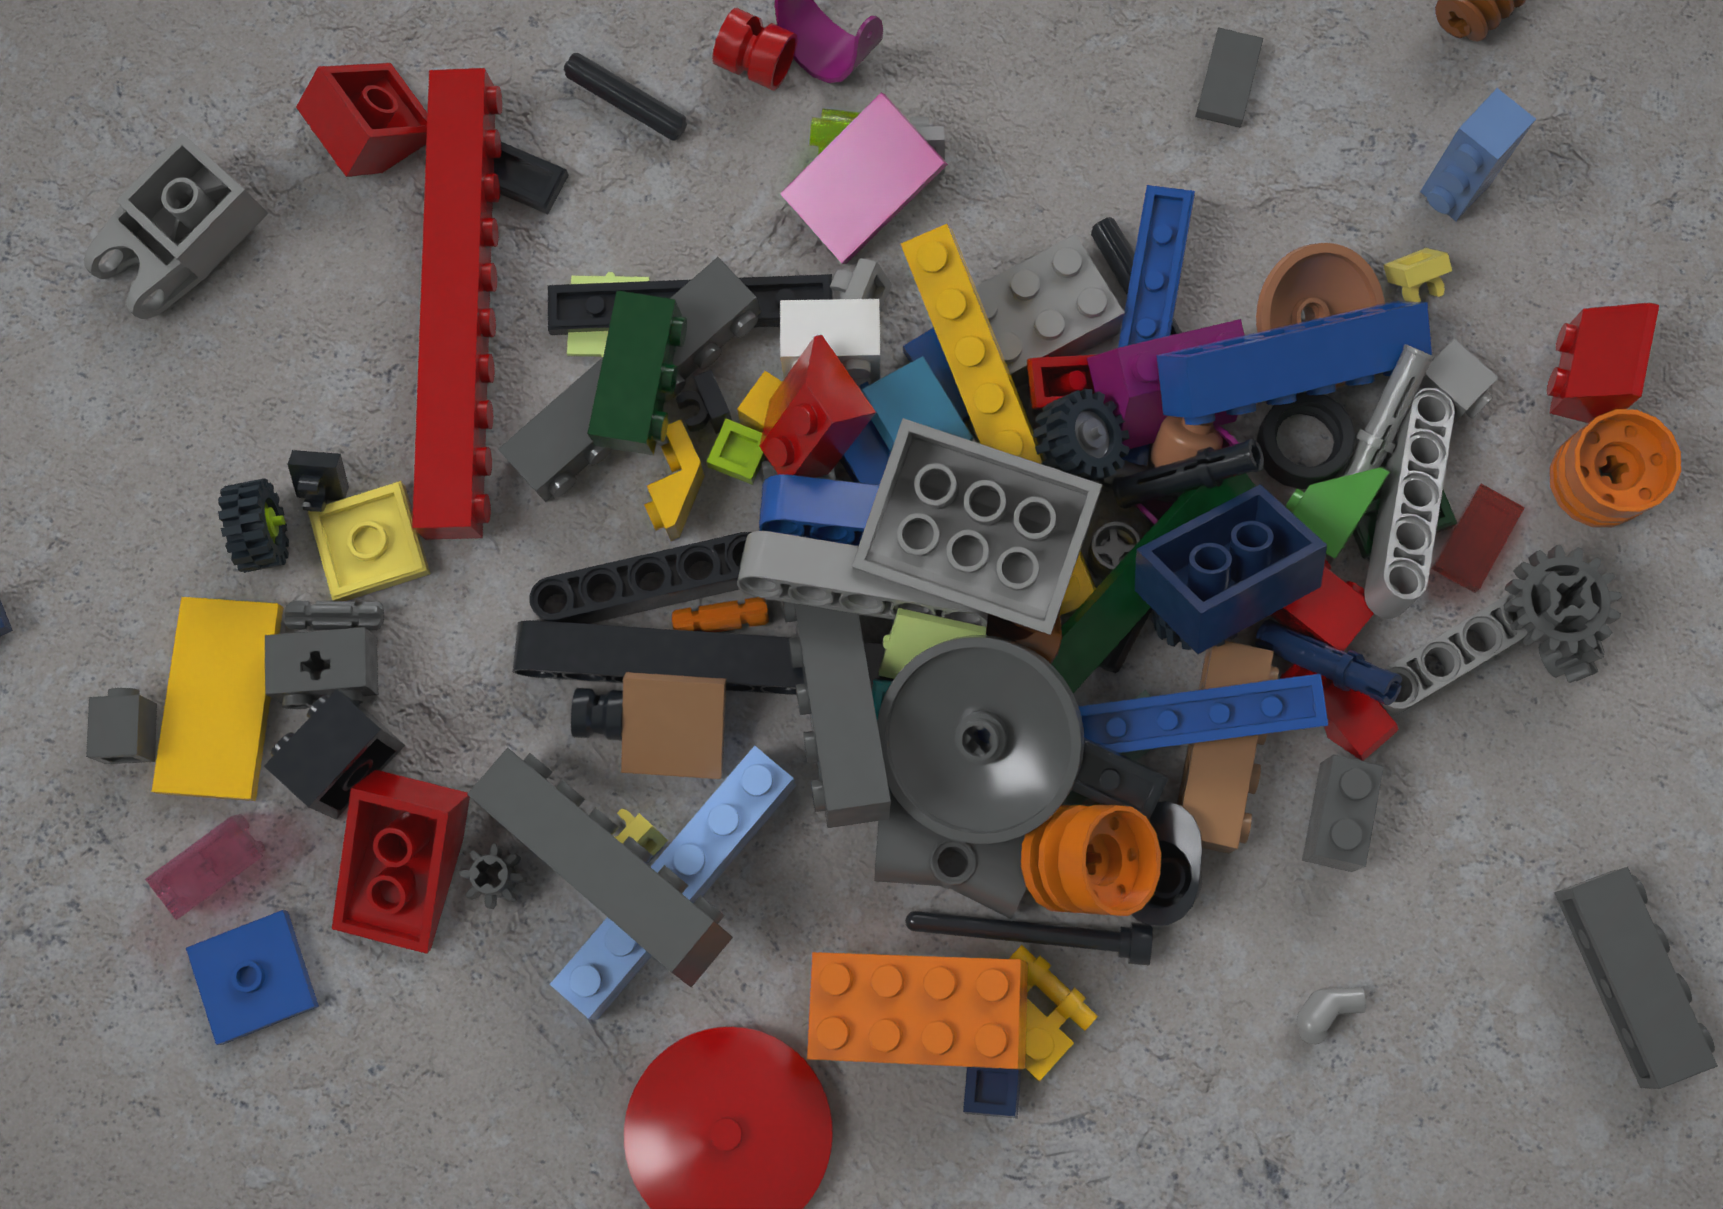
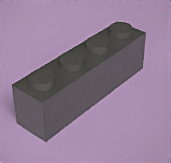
[1554,867,1718,1089]

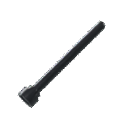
[905,911,1153,966]

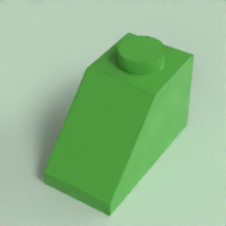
[1285,467,1391,559]

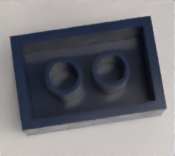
[1135,484,1327,654]

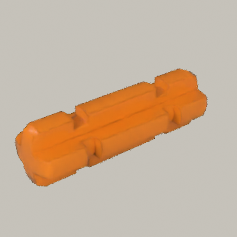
[672,597,769,632]

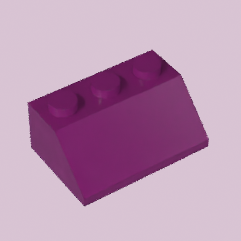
[1087,319,1245,449]

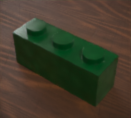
[587,290,687,456]

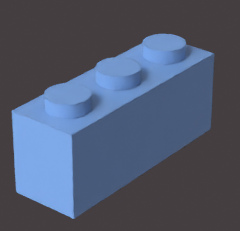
[1420,88,1536,221]

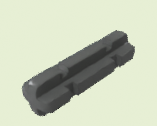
[284,600,384,630]

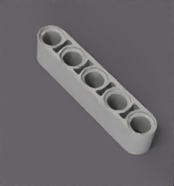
[1364,387,1455,619]
[737,531,989,627]
[1378,571,1571,717]

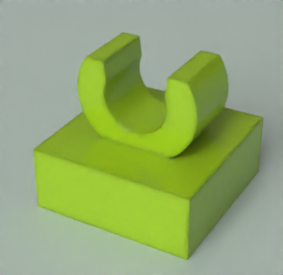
[706,419,765,485]

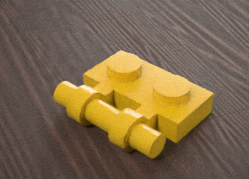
[1009,944,1098,1082]

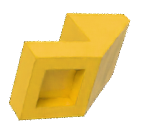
[644,419,705,541]

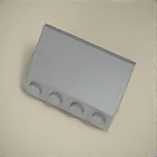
[852,418,1102,635]

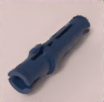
[1255,619,1402,706]

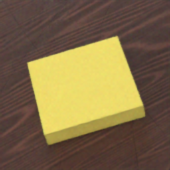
[308,481,430,601]

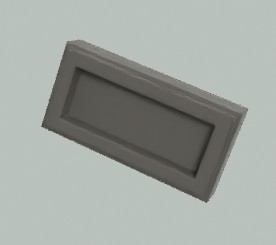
[1195,27,1263,128]

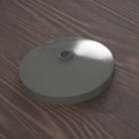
[877,635,1084,844]

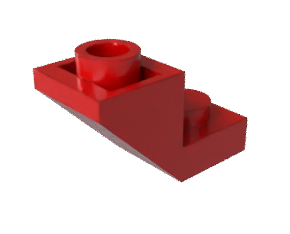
[1280,664,1399,761]

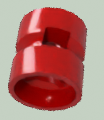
[712,8,798,91]

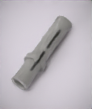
[1341,344,1435,477]

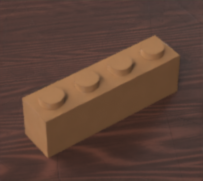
[1177,641,1279,854]

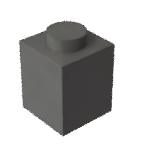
[86,688,157,764]

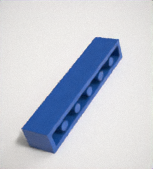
[1156,301,1432,425]

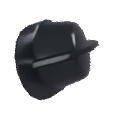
[1131,801,1203,927]

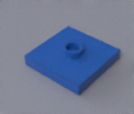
[186,910,319,1045]

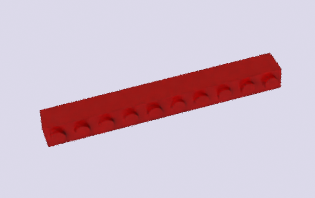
[412,68,503,540]

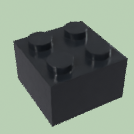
[264,689,405,819]

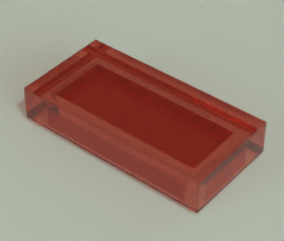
[1431,483,1525,593]

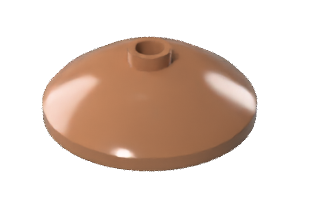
[1256,243,1385,388]

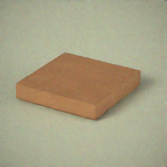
[621,672,726,779]

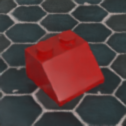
[296,63,427,177]
[1547,302,1659,423]
[759,335,876,478]

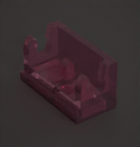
[145,813,266,920]

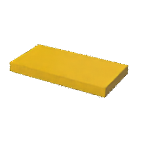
[151,597,284,801]

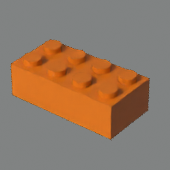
[807,952,1028,1069]

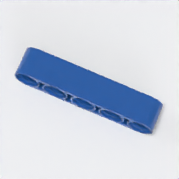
[759,475,879,546]

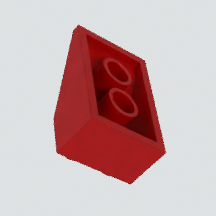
[332,770,470,954]

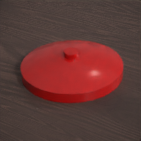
[624,1027,833,1209]

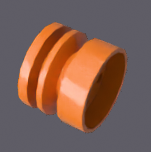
[1550,409,1681,528]
[1021,805,1161,916]

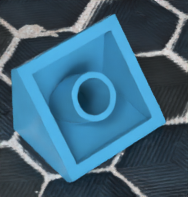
[861,356,973,452]

